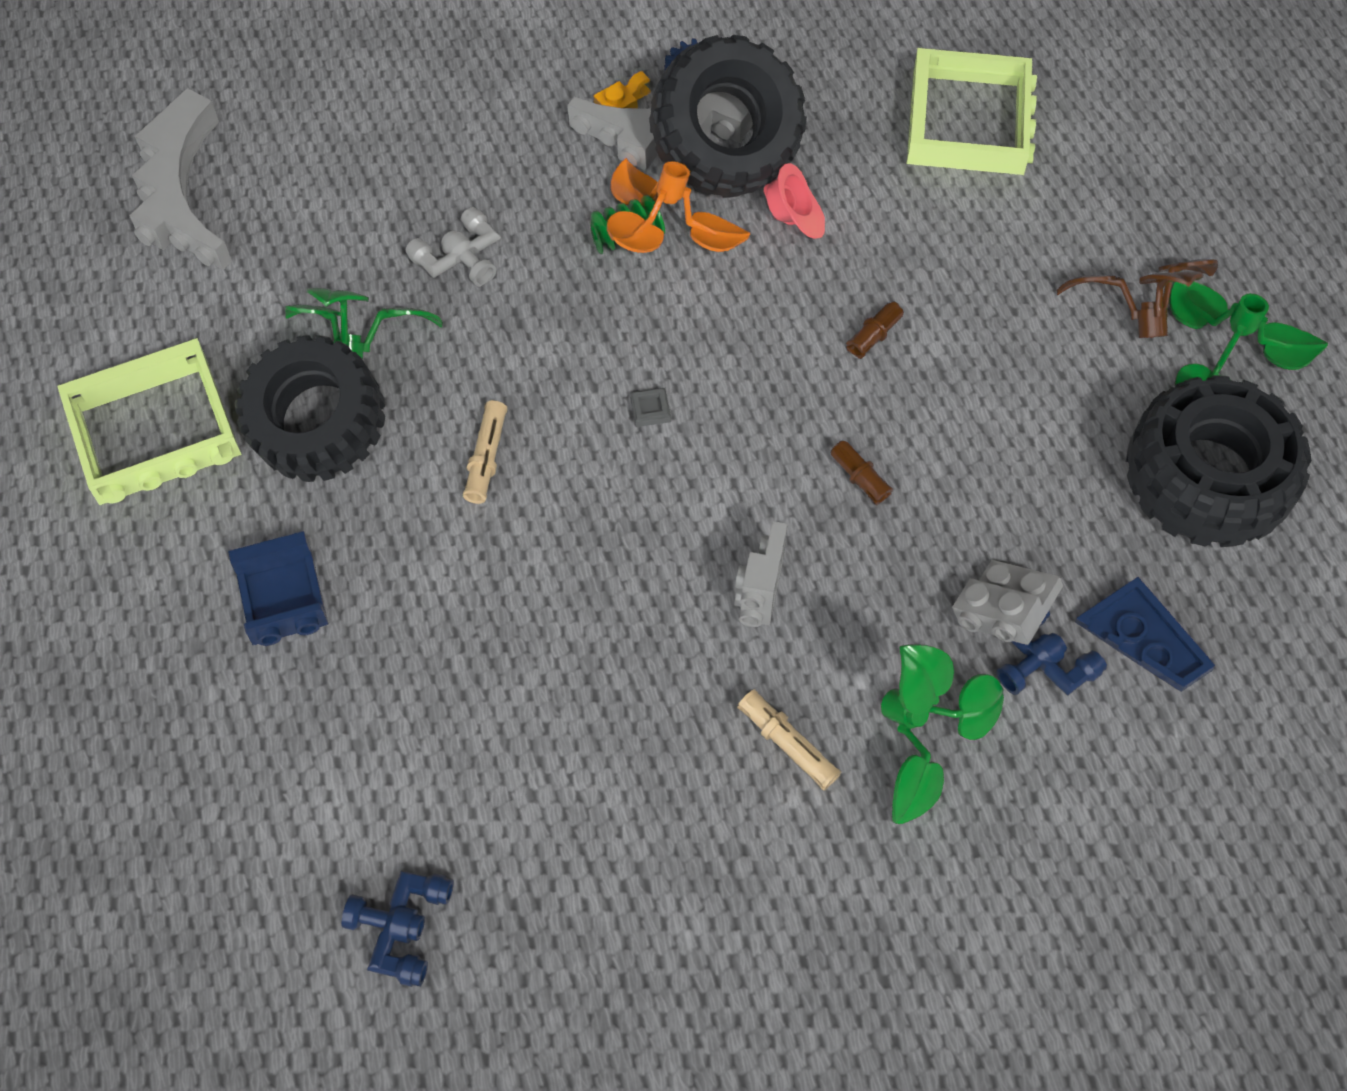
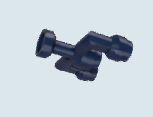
[996,611,1107,696]
[341,871,454,987]

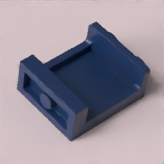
[228,531,329,646]

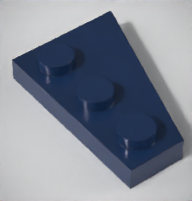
[1075,577,1215,692]

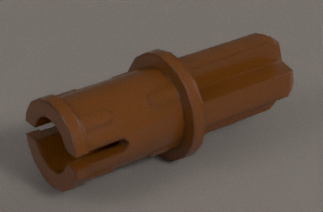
[846,301,904,359]
[830,440,893,506]

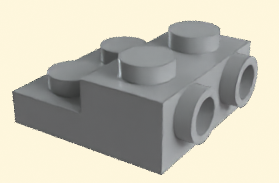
[734,521,788,627]
[952,560,1063,645]

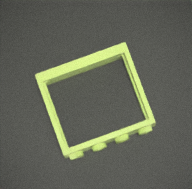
[907,48,1037,175]
[57,338,242,505]

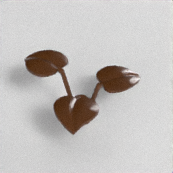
[1057,259,1218,338]

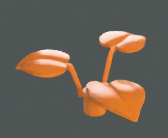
[606,158,750,253]

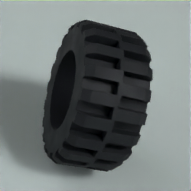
[235,335,385,482]

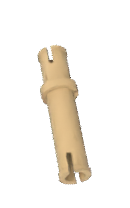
[463,400,508,504]
[737,689,842,791]

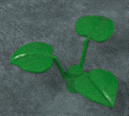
[1170,281,1328,386]
[285,288,443,360]
[881,644,1004,824]

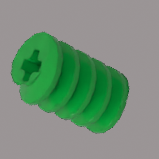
[590,195,665,255]

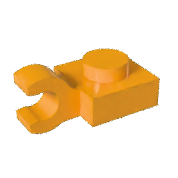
[593,71,651,109]

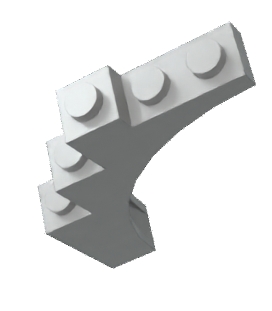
[129,88,232,270]
[568,92,753,170]

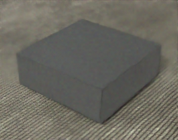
[630,388,671,427]

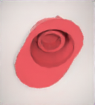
[764,163,825,239]

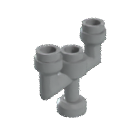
[406,207,501,287]

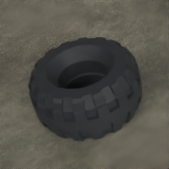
[649,34,807,198]
[1126,375,1312,548]

